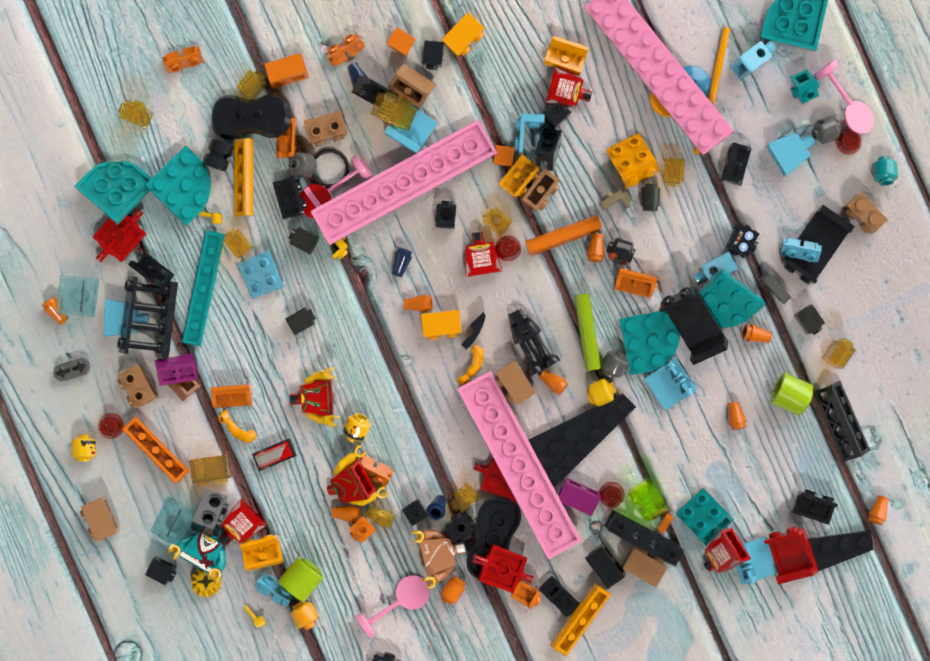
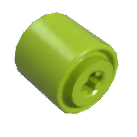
[770,372,813,416]
[278,556,324,602]

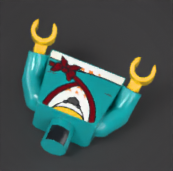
[167,530,226,583]

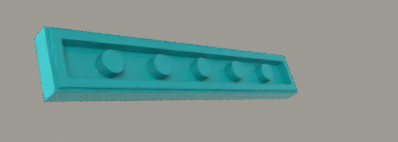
[182,230,225,347]

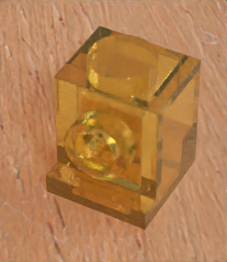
[483,207,513,237]
[450,482,480,513]

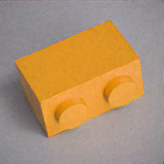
[441,12,485,58]
[421,310,462,340]

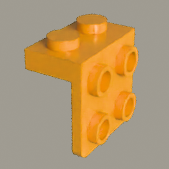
[606,133,659,189]

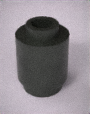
[641,184,660,211]

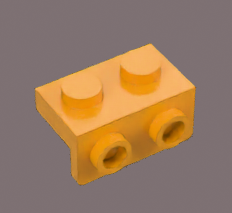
[543,36,589,76]
[498,154,540,199]
[239,535,284,572]

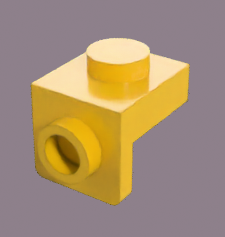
[332,238,349,260]

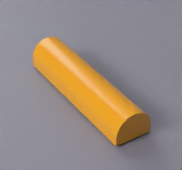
[234,138,254,216]
[550,583,611,656]

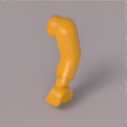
[456,345,484,385]
[218,410,257,443]

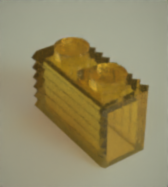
[370,91,417,130]
[822,338,856,369]
[189,454,232,486]

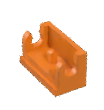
[264,53,309,89]
[276,118,297,158]
[614,268,658,298]
[211,384,252,408]

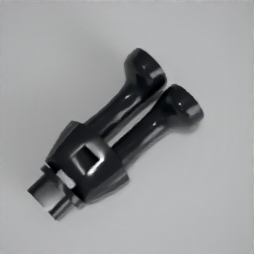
[508,308,561,377]

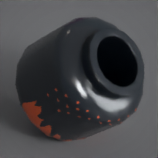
[606,237,636,265]

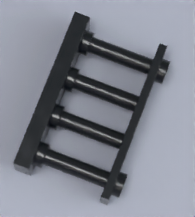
[117,276,178,359]
[604,509,684,567]

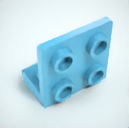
[384,102,437,154]
[515,113,545,155]

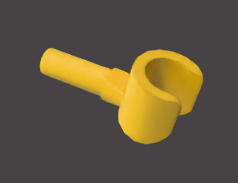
[198,211,223,224]
[243,605,267,627]

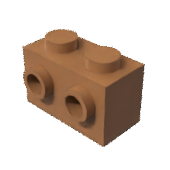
[388,64,436,108]
[304,111,348,147]
[521,169,560,212]
[844,192,888,234]
[495,360,536,405]
[117,364,159,409]
[80,496,120,542]
[621,547,667,588]

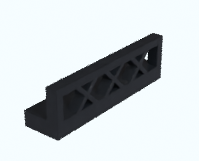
[813,380,870,462]

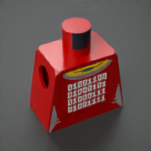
[545,67,592,108]
[466,232,502,277]
[219,499,267,545]
[704,528,751,573]

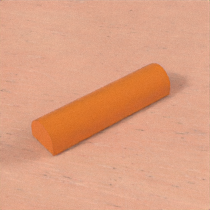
[525,215,602,256]
[122,416,189,484]

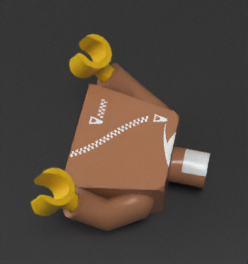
[411,529,466,589]

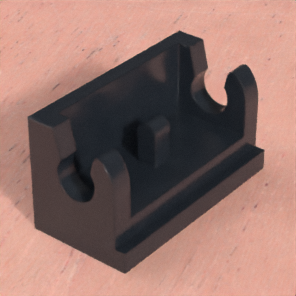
[351,75,399,109]
[542,103,572,129]
[535,127,562,171]
[721,142,752,186]
[128,253,175,290]
[585,542,626,589]

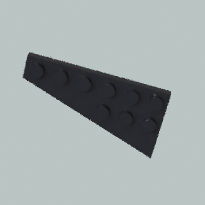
[528,393,636,488]

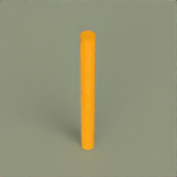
[708,27,730,104]

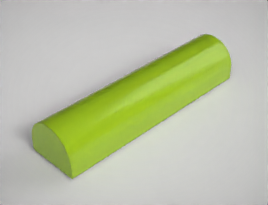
[574,293,601,371]

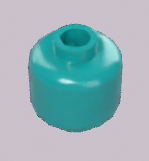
[872,156,898,186]

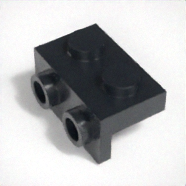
[272,176,307,220]
[792,489,838,525]

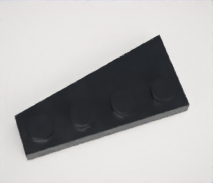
[808,530,874,572]

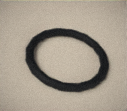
[312,149,349,188]

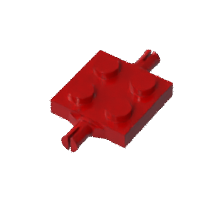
[92,209,147,263]
[473,457,516,503]
[472,544,534,594]

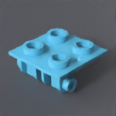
[238,251,283,299]
[644,358,697,411]
[736,537,778,585]

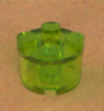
[627,477,669,522]

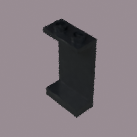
[781,205,855,285]
[659,286,729,365]

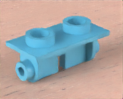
[780,237,822,262]
[254,572,293,607]

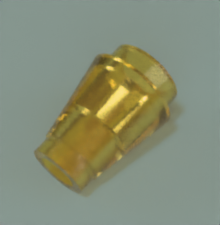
[366,506,395,529]

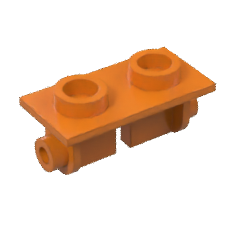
[324,33,365,66]
[162,45,204,73]
[357,455,394,486]

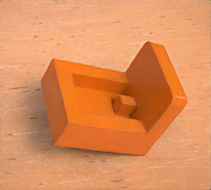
[349,517,375,543]
[510,580,541,609]

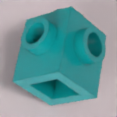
[790,69,820,104]

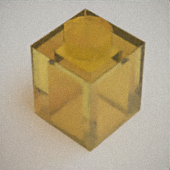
[236,69,267,100]
[663,158,685,187]
[223,228,254,259]

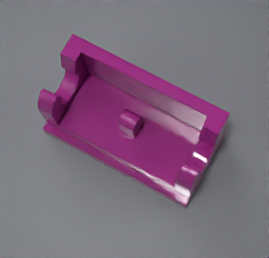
[155,353,198,386]
[558,477,601,516]

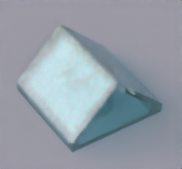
[57,275,99,317]
[150,497,196,545]

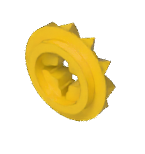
[191,568,222,597]

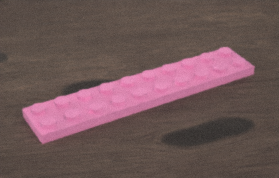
[584,0,734,156]
[311,120,498,246]
[457,371,582,559]

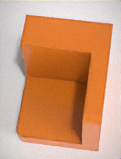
[386,27,415,58]

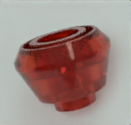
[836,129,862,155]
[495,235,521,261]
[98,413,124,439]
[599,481,625,508]

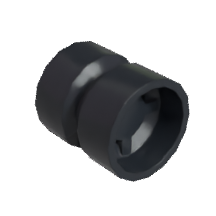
[202,138,235,172]

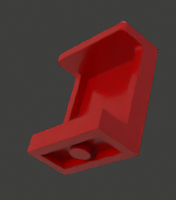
[764,526,818,585]

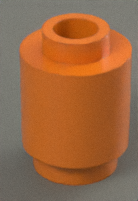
[440,575,466,605]

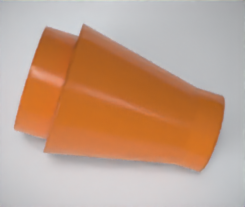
[586,233,605,262]
[404,294,433,313]
[42,296,69,325]
[742,323,772,343]
[539,369,568,396]
[727,401,747,431]
[868,495,889,525]
[332,505,361,524]

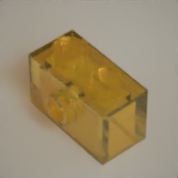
[118,100,154,130]

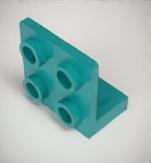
[676,488,733,546]

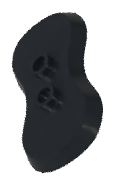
[211,93,291,140]
[466,497,521,579]

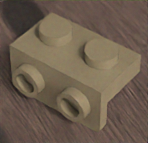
[599,189,632,211]

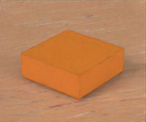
[493,145,515,167]
[656,512,673,533]

